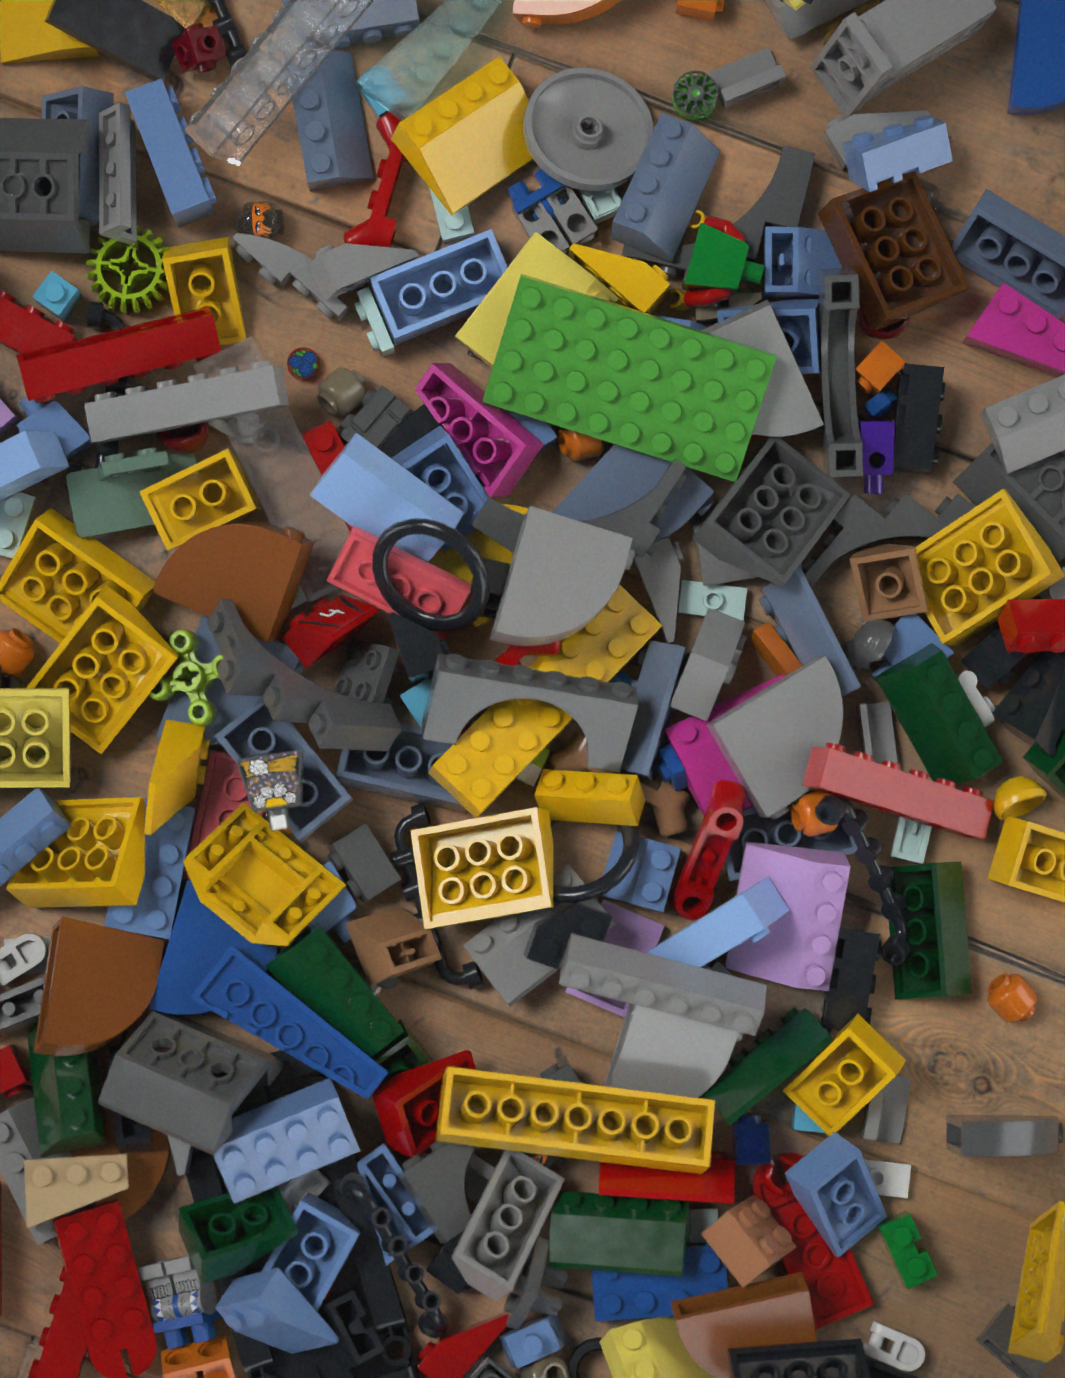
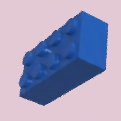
[591,1243,728,1322]

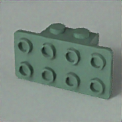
[65,448,197,538]

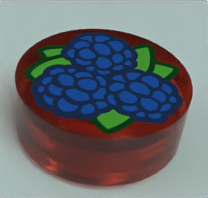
[287,347,320,381]

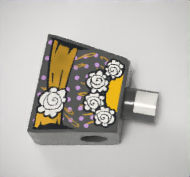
[236,750,304,831]

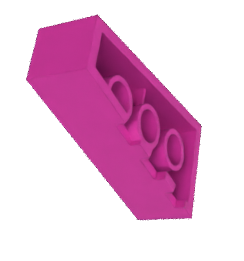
[962,282,1065,377]
[414,363,544,498]

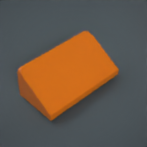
[750,622,802,677]

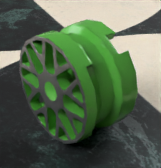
[672,70,719,121]

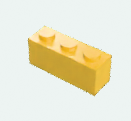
[534,769,646,826]

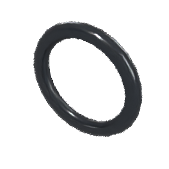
[372,518,490,631]
[550,820,640,903]

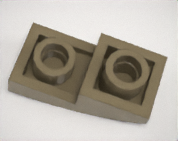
[694,288,762,325]

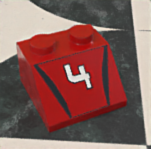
[282,594,379,669]

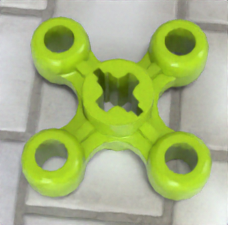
[148,629,223,726]

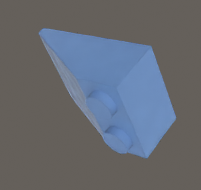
[717,299,821,374]
[391,426,489,551]
[785,1132,888,1258]
[215,1268,340,1354]

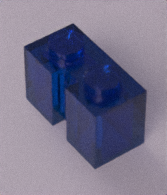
[732,1114,771,1165]

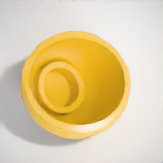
[993,776,1046,820]

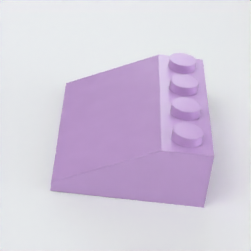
[725,842,851,991]

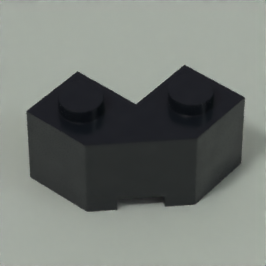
[960,624,1038,690]
[523,902,613,969]

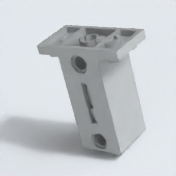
[810,0,997,119]

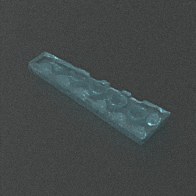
[355,0,504,121]

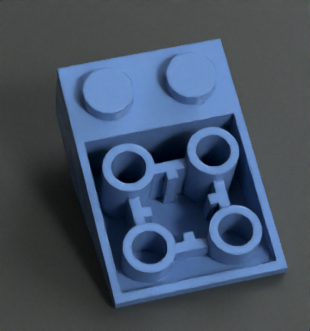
[762,226,842,299]

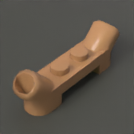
[549,733,692,837]

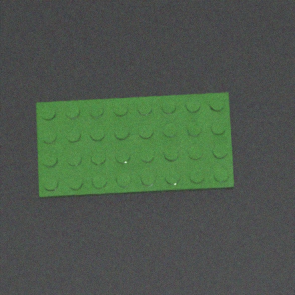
[482,274,777,482]

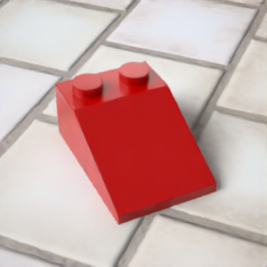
[372,1050,476,1158]

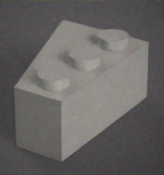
[670,608,747,721]

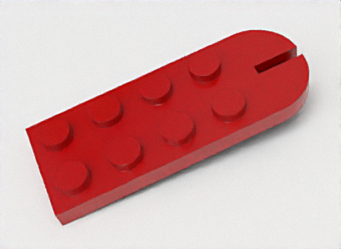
[752,1152,874,1330]
[52,1199,157,1378]

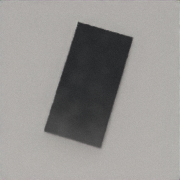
[44,0,186,81]

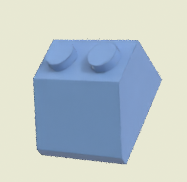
[601,831,681,913]

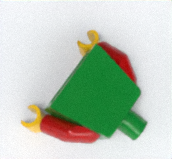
[669,210,765,312]

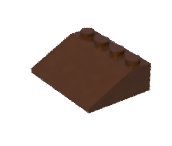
[818,171,970,332]

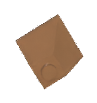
[849,544,929,622]

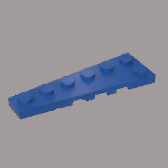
[190,945,389,1099]

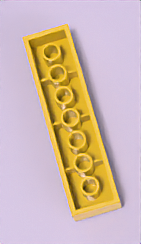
[428,585,663,818]
[436,1066,715,1174]

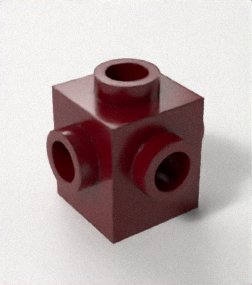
[172,23,226,74]

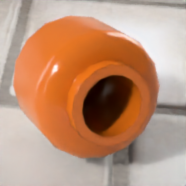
[557,427,608,461]
[0,628,35,677]
[790,790,838,837]
[987,973,1037,1023]

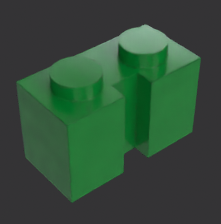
[876,1211,938,1289]

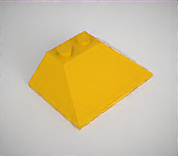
[183,802,346,946]

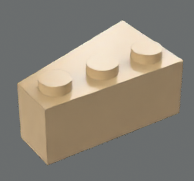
[24,1154,128,1228]

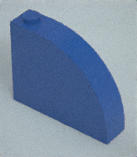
[1007,0,1065,115]
[148,880,282,1016]

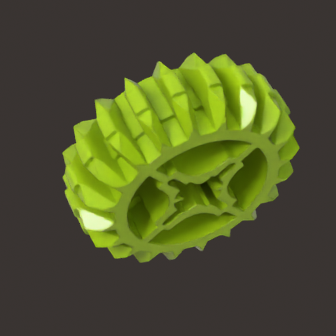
[86,225,175,314]

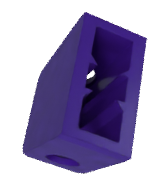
[858,420,895,494]

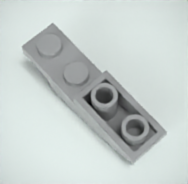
[232,233,349,321]

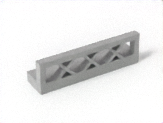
[99,102,137,245]

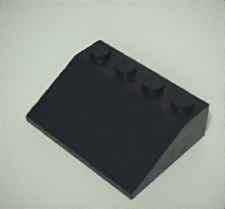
[728,1338,871,1378]

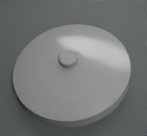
[523,67,654,191]

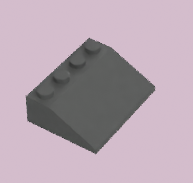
[692,436,851,587]

